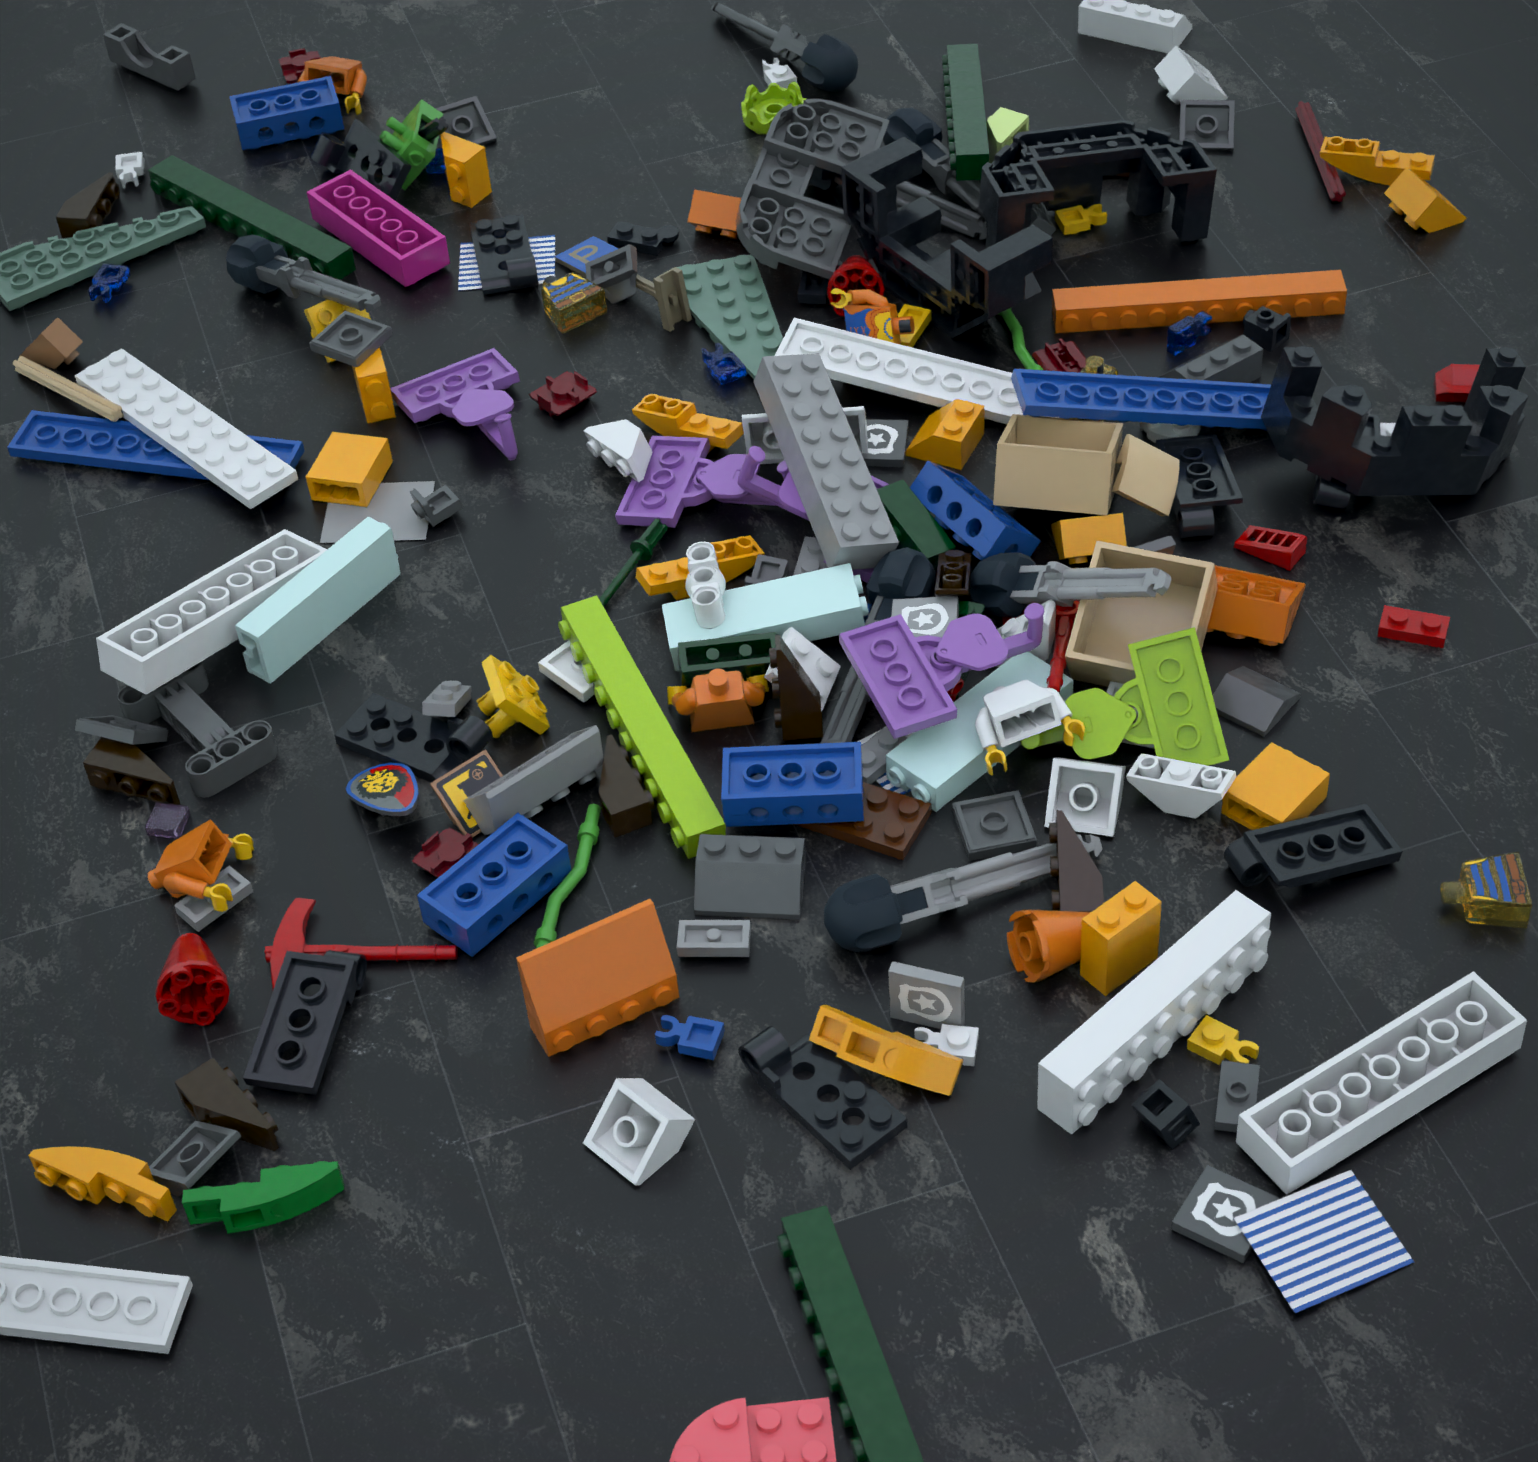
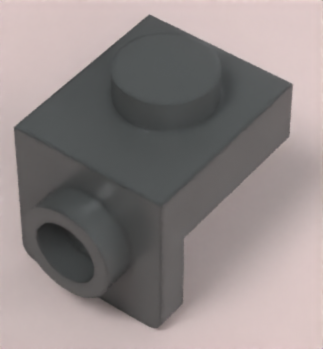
[410,485,463,527]
[744,554,790,586]

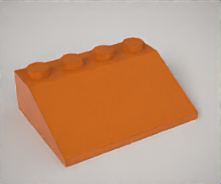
[1206,565,1306,646]
[516,899,679,1057]

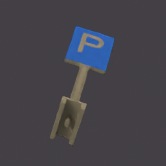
[554,236,692,332]

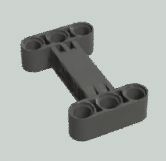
[117,661,278,798]

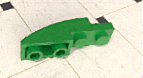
[182,1161,344,1233]

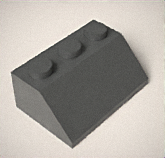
[1158,335,1263,383]
[694,834,807,920]

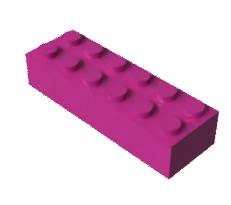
[307,170,450,287]

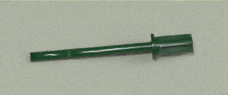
[599,519,668,607]

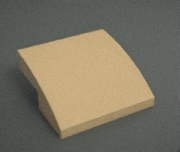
[1112,434,1179,517]

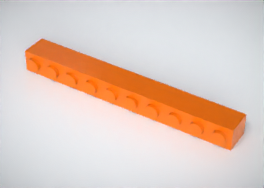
[1052,270,1347,333]

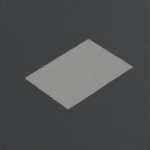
[320,481,435,543]

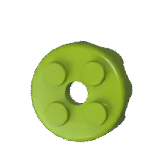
[741,81,806,135]

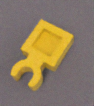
[1055,204,1107,235]
[1187,1015,1259,1065]

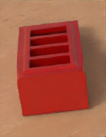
[1234,525,1307,571]

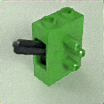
[380,99,448,190]

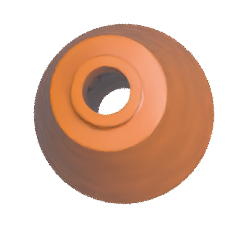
[1007,910,1091,983]

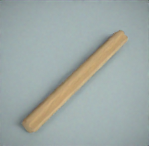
[13,356,124,422]

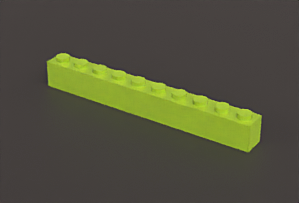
[558,595,726,859]

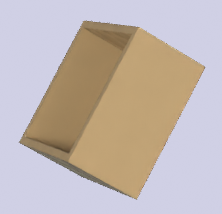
[993,414,1123,515]
[1065,540,1218,687]

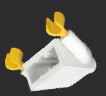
[975,680,1085,776]

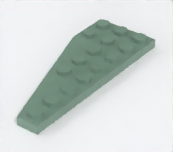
[0,206,206,311]
[677,254,783,379]

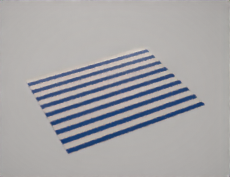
[458,235,555,291]
[1234,1170,1414,1313]

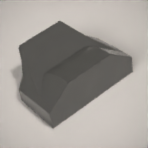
[585,244,638,304]

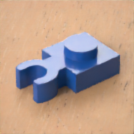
[655,1015,725,1060]

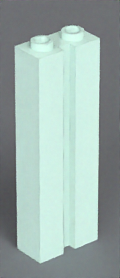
[235,517,401,684]
[662,563,869,671]
[886,652,1073,812]

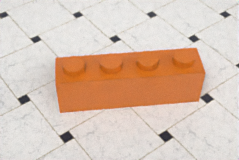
[687,189,741,239]

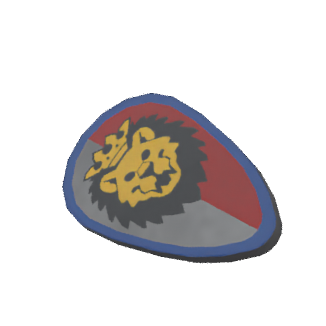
[346,762,420,817]

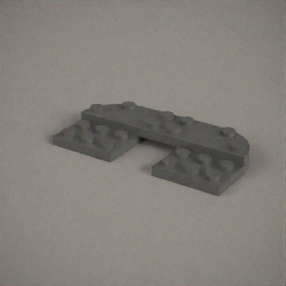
[736,99,890,279]

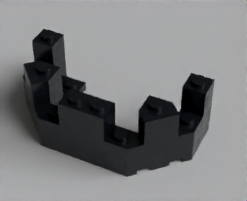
[979,119,1217,248]
[842,137,1053,338]
[1261,346,1529,496]

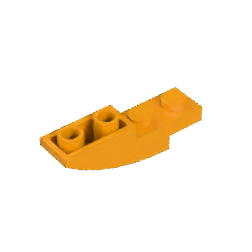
[1320,136,1435,186]
[632,394,744,453]
[636,535,765,600]
[809,1004,964,1096]
[28,1146,177,1222]

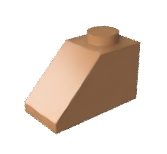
[19,317,83,369]

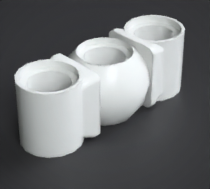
[685,541,726,629]

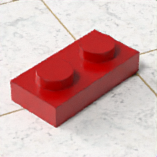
[1377,605,1450,648]

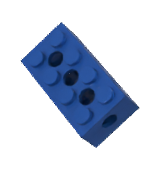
[229,76,344,150]
[910,461,1041,561]
[721,742,864,827]
[417,813,571,957]

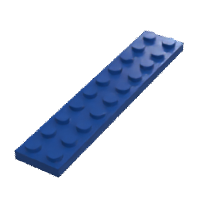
[1011,369,1271,431]
[7,410,305,480]

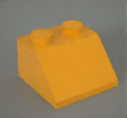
[440,132,492,208]
[1384,167,1467,233]
[906,399,985,470]
[1051,513,1127,565]

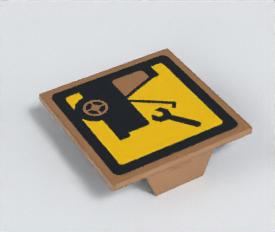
[430,749,503,838]

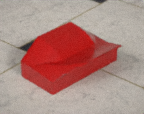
[1434,364,1480,402]

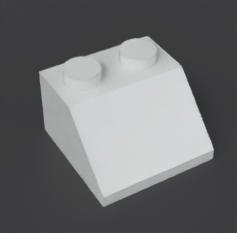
[1154,46,1228,105]
[1044,757,1126,837]
[583,1078,695,1186]

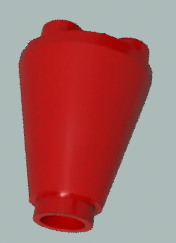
[827,255,884,316]
[155,933,230,1026]

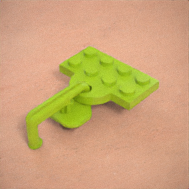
[1020,627,1230,766]

